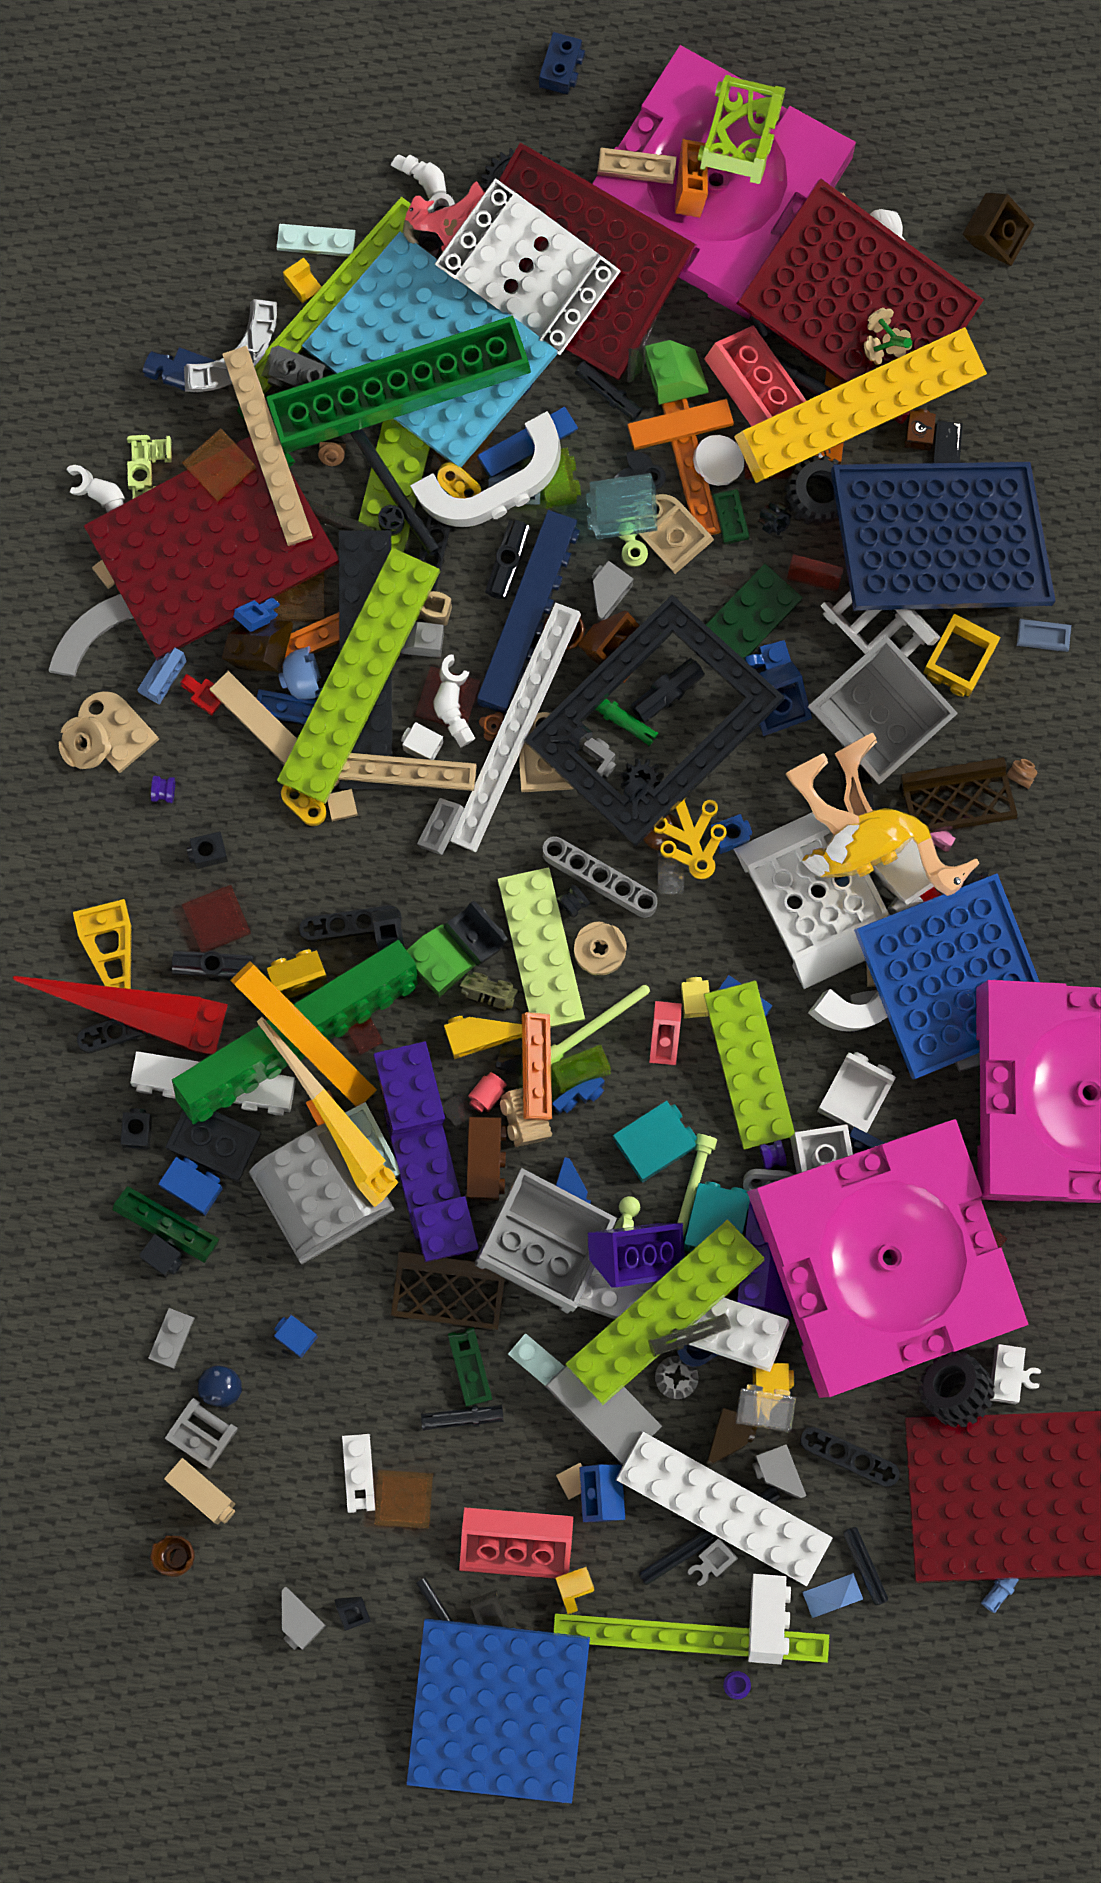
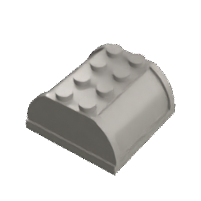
[808,635,958,785]
[249,1123,395,1264]
[475,1168,617,1313]

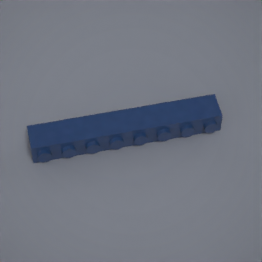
[477,510,580,714]

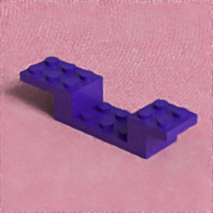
[373,1041,478,1262]

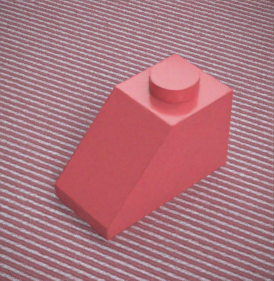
[649,1001,682,1065]

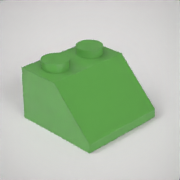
[645,340,709,405]
[407,924,476,998]

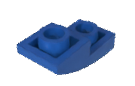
[552,1077,605,1115]

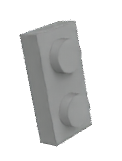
[417,798,464,855]
[148,1308,195,1369]

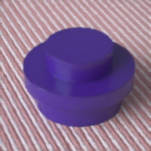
[723,1671,751,1699]

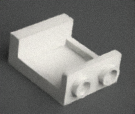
[817,1052,896,1133]

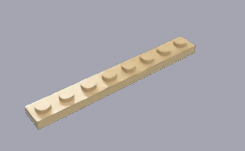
[223,346,313,546]

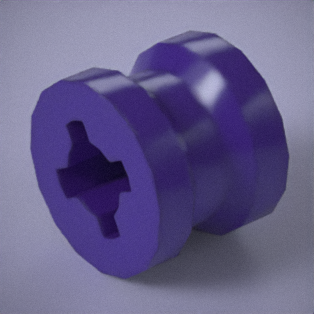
[151,775,176,803]
[759,1140,787,1170]

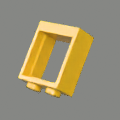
[923,614,1001,697]

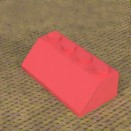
[704,325,807,427]
[459,1507,573,1578]

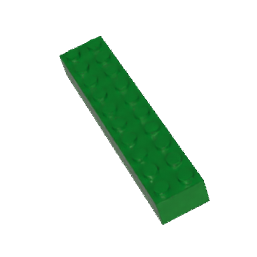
[266,315,531,454]
[172,940,418,1124]

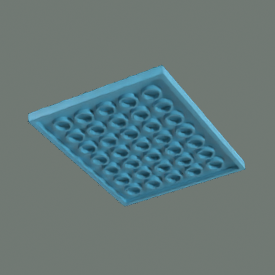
[302,232,558,467]

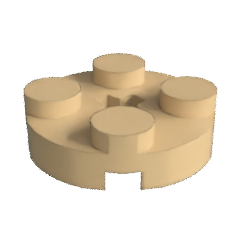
[59,717,111,769]
[574,922,627,975]

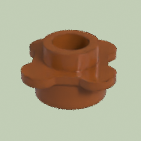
[479,712,504,741]

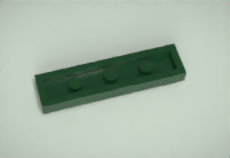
[112,1186,220,1263]

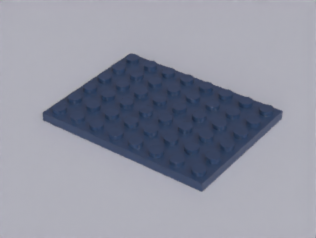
[831,462,1056,611]

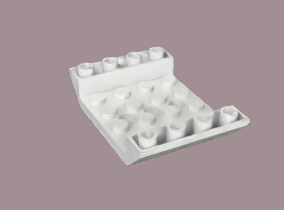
[435,178,620,355]
[734,812,890,989]

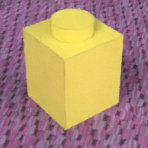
[681,977,709,1018]

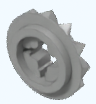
[655,1356,698,1399]

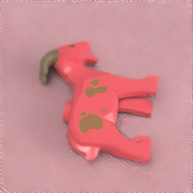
[403,181,485,251]

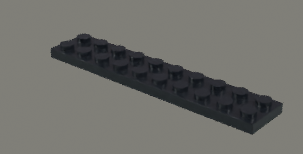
[339,530,392,790]

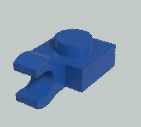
[233,598,280,632]
[745,640,791,671]

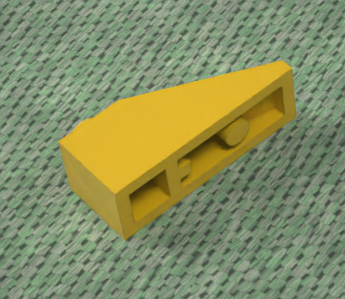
[444,1016,522,1059]

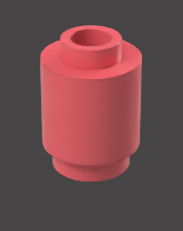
[468,1072,507,1113]

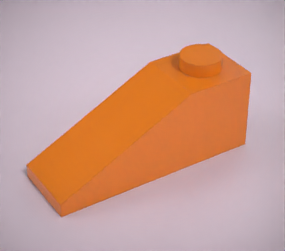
[675,139,708,218]

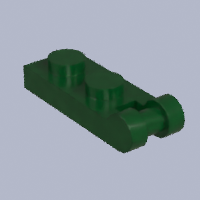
[447,1327,492,1407]

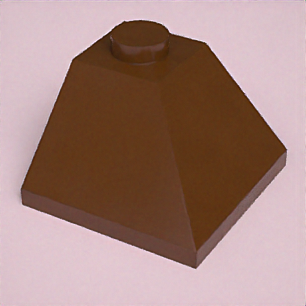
[578,610,640,683]

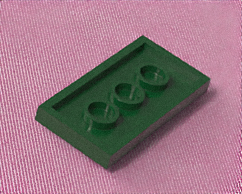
[706,564,803,660]

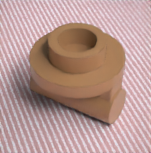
[318,442,346,466]
[1007,759,1037,789]

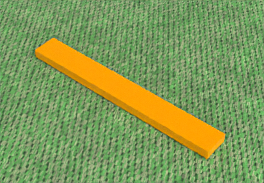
[230,961,377,1107]

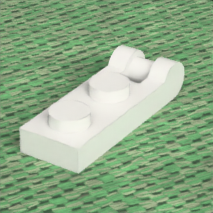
[342,1434,375,1513]

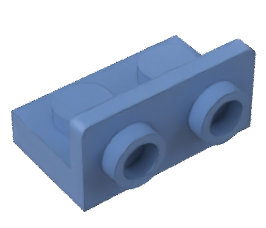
[138,648,186,705]

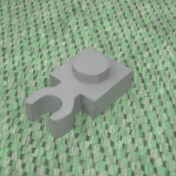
[688,1538,738,1586]

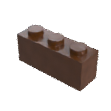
[467,1117,507,1201]

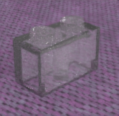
[735,1385,796,1432]

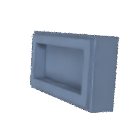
[1016,619,1071,652]

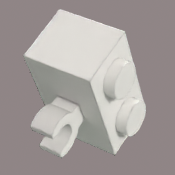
[990,1344,1041,1405]

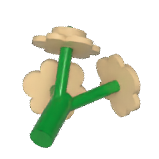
[864,308,912,365]

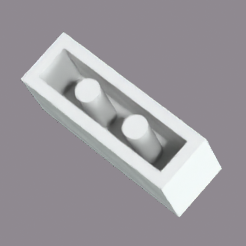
[748,1574,791,1664]

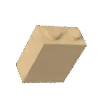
[164,1458,235,1525]

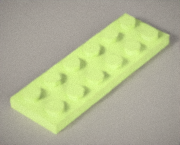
[498,867,585,1028]

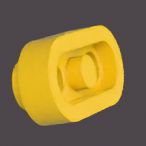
[437,462,482,499]
[281,785,326,826]

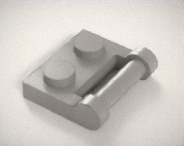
[165,1398,238,1469]

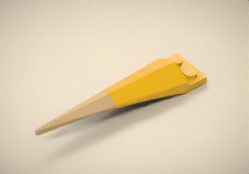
[257,1017,398,1207]

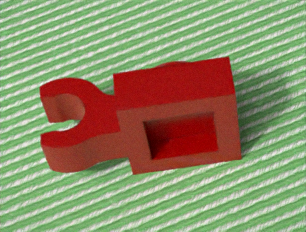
[180,674,222,716]

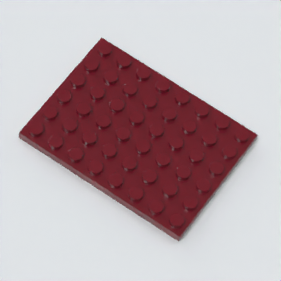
[499,142,697,380]
[736,179,984,425]
[84,436,339,661]
[905,1411,1101,1583]

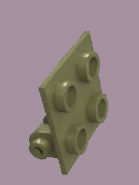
[460,972,518,1010]

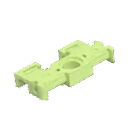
[127,435,172,499]

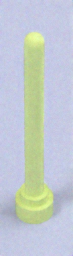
[551,985,650,1068]
[677,1134,717,1237]

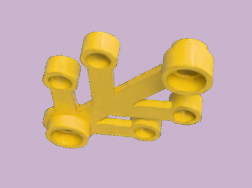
[653,798,727,880]

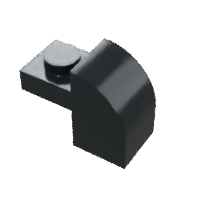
[372,908,405,952]

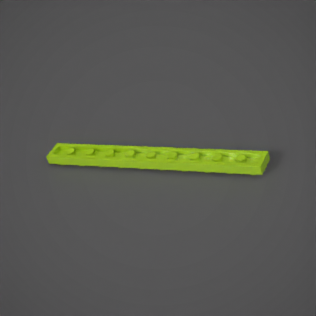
[254,197,411,394]
[554,1614,829,1663]

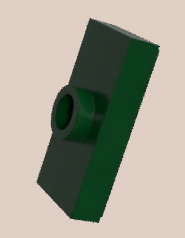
[712,489,749,545]

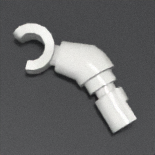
[391,155,455,214]
[66,465,125,513]
[433,655,475,747]

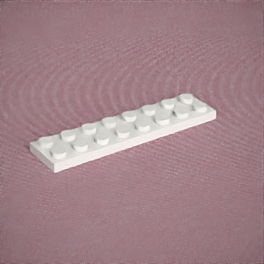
[578,1268,789,1372]
[616,1431,832,1586]

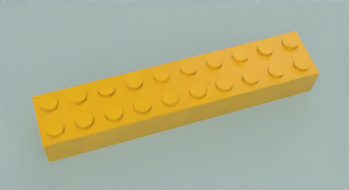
[734,327,987,483]

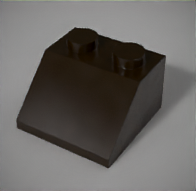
[962,193,1035,266]
[222,620,294,672]
[705,1408,758,1466]

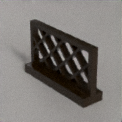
[900,757,1018,833]
[391,1251,505,1330]

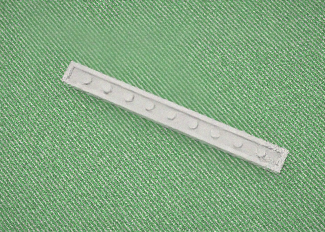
[450,603,581,852]

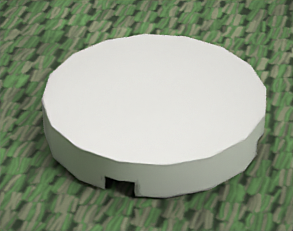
[693,435,744,486]

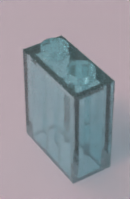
[586,473,658,539]

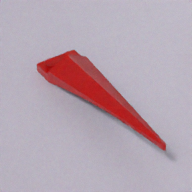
[12,976,228,1056]

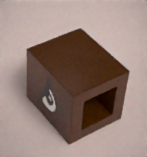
[905,409,936,451]

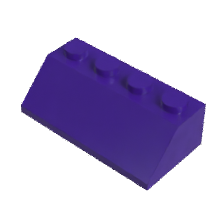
[737,1201,791,1316]
[588,1223,685,1288]

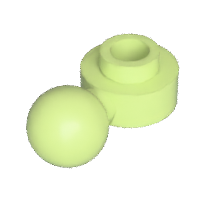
[617,520,648,567]
[614,1196,640,1229]

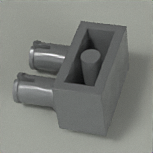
[262,346,325,389]

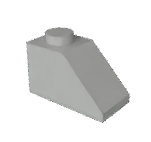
[592,561,633,622]
[400,622,444,658]
[752,1444,806,1499]
[282,1587,326,1650]

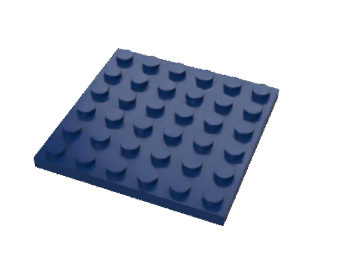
[854,874,1040,1079]
[407,1619,590,1804]

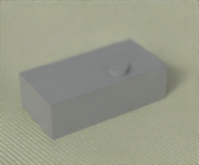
[545,1366,662,1465]

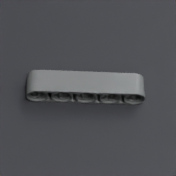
[543,837,657,918]

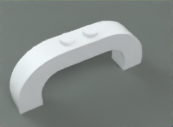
[410,411,561,527]
[808,896,924,1031]

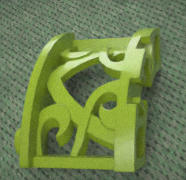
[697,75,786,184]

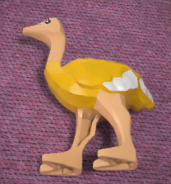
[785,733,979,896]

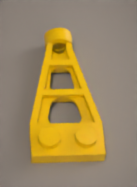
[73,899,132,989]

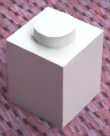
[401,722,443,760]

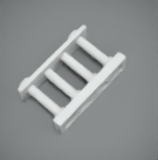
[821,591,940,657]

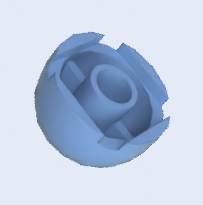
[279,646,323,700]

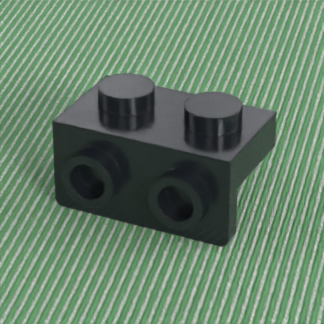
[443,901,508,966]

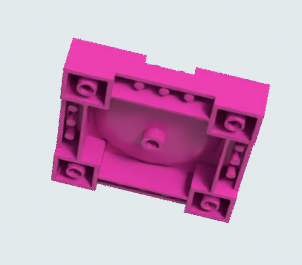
[592,45,856,320]
[976,980,1101,1203]
[747,1119,1029,1398]

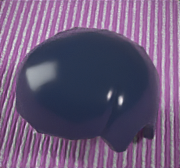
[198,1366,242,1408]

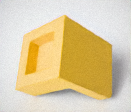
[283,258,321,304]
[555,1567,594,1614]

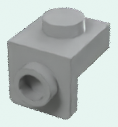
[583,738,616,777]

